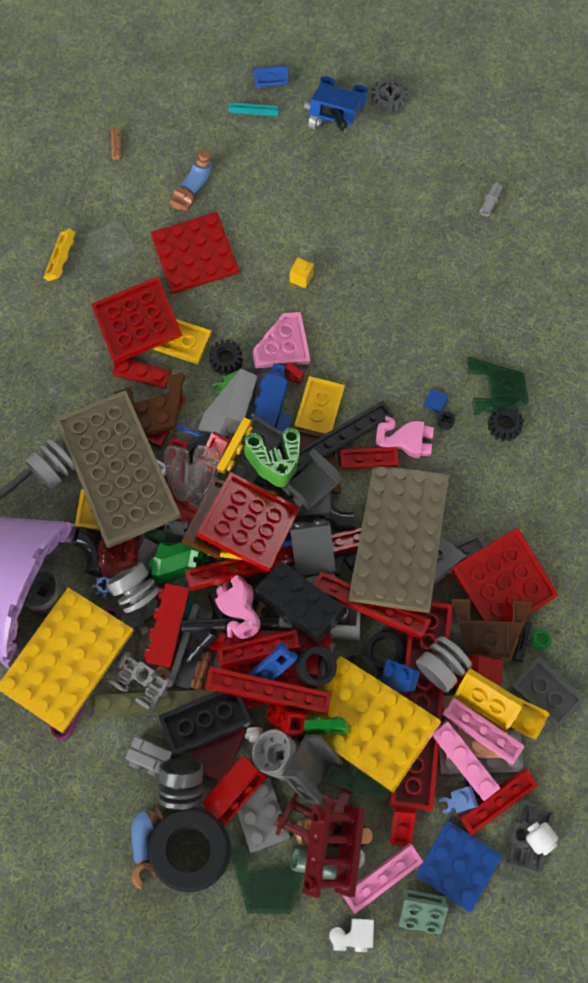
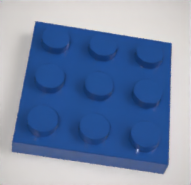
[415,820,502,913]

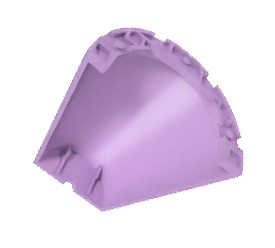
[0,517,77,669]

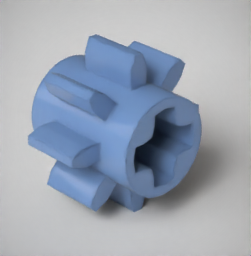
[92,574,114,600]

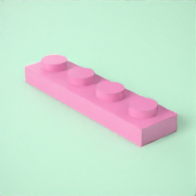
[442,698,525,765]
[432,721,500,801]
[342,843,423,914]

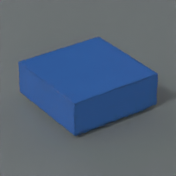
[423,389,448,414]

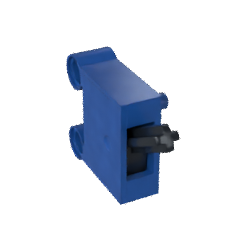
[309,76,368,131]

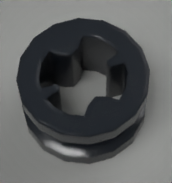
[438,411,455,430]

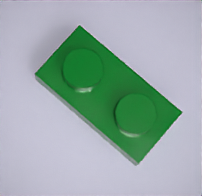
[304,717,351,734]

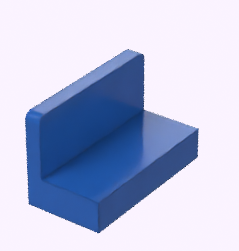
[253,64,289,87]

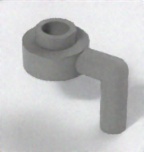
[304,102,323,129]

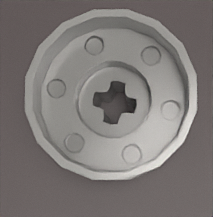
[25,439,75,490]
[107,561,160,613]
[416,636,472,692]
[252,730,301,781]

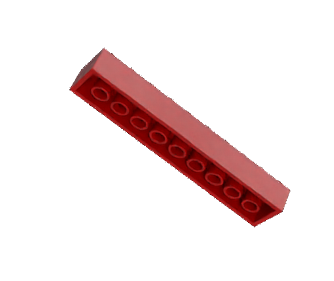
[389,602,452,812]

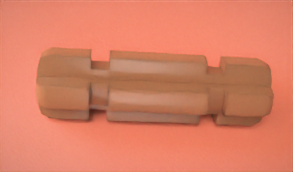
[111,128,121,160]
[190,652,212,690]

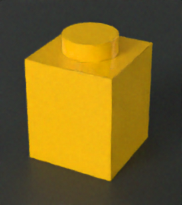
[290,257,314,288]

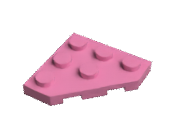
[253,312,311,368]

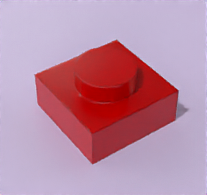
[285,362,304,385]

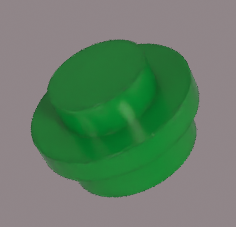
[531,630,551,650]

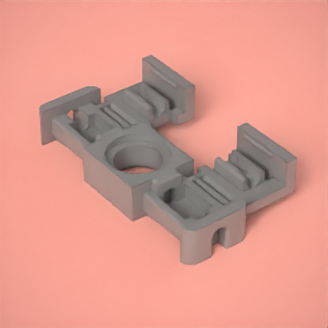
[109,652,173,711]

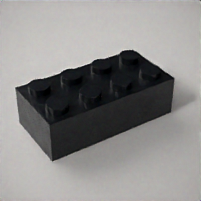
[255,560,344,646]
[158,691,252,757]

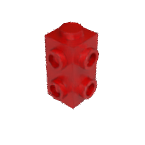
[267,703,307,737]

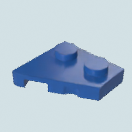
[381,659,420,694]

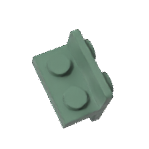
[399,889,448,934]

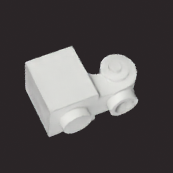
[329,919,374,952]

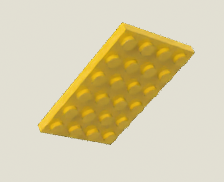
[0,587,134,733]
[302,656,441,793]

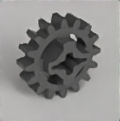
[371,77,409,112]

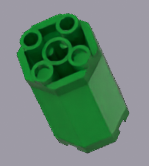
[149,542,212,584]

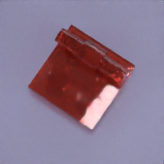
[98,534,140,577]

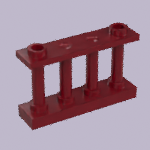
[274,772,359,841]
[302,804,366,898]

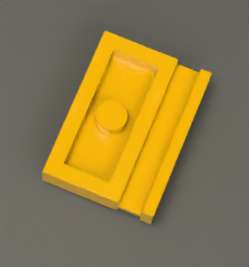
[510,698,550,740]

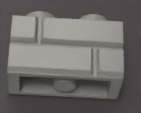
[125,736,174,778]

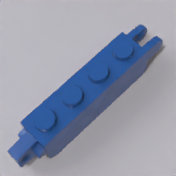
[250,363,288,428]

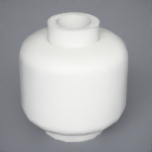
[526,822,558,856]

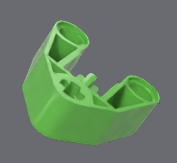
[244,428,300,487]

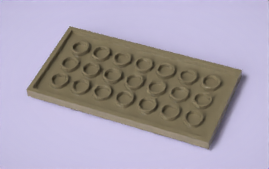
[55,390,181,548]
[349,466,449,613]

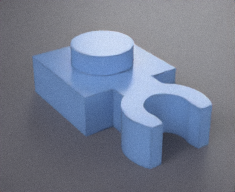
[439,786,478,814]

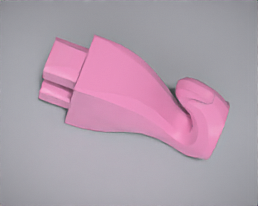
[376,416,434,459]
[215,575,260,639]

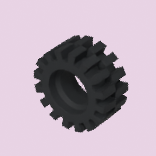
[209,339,243,375]
[488,405,524,442]

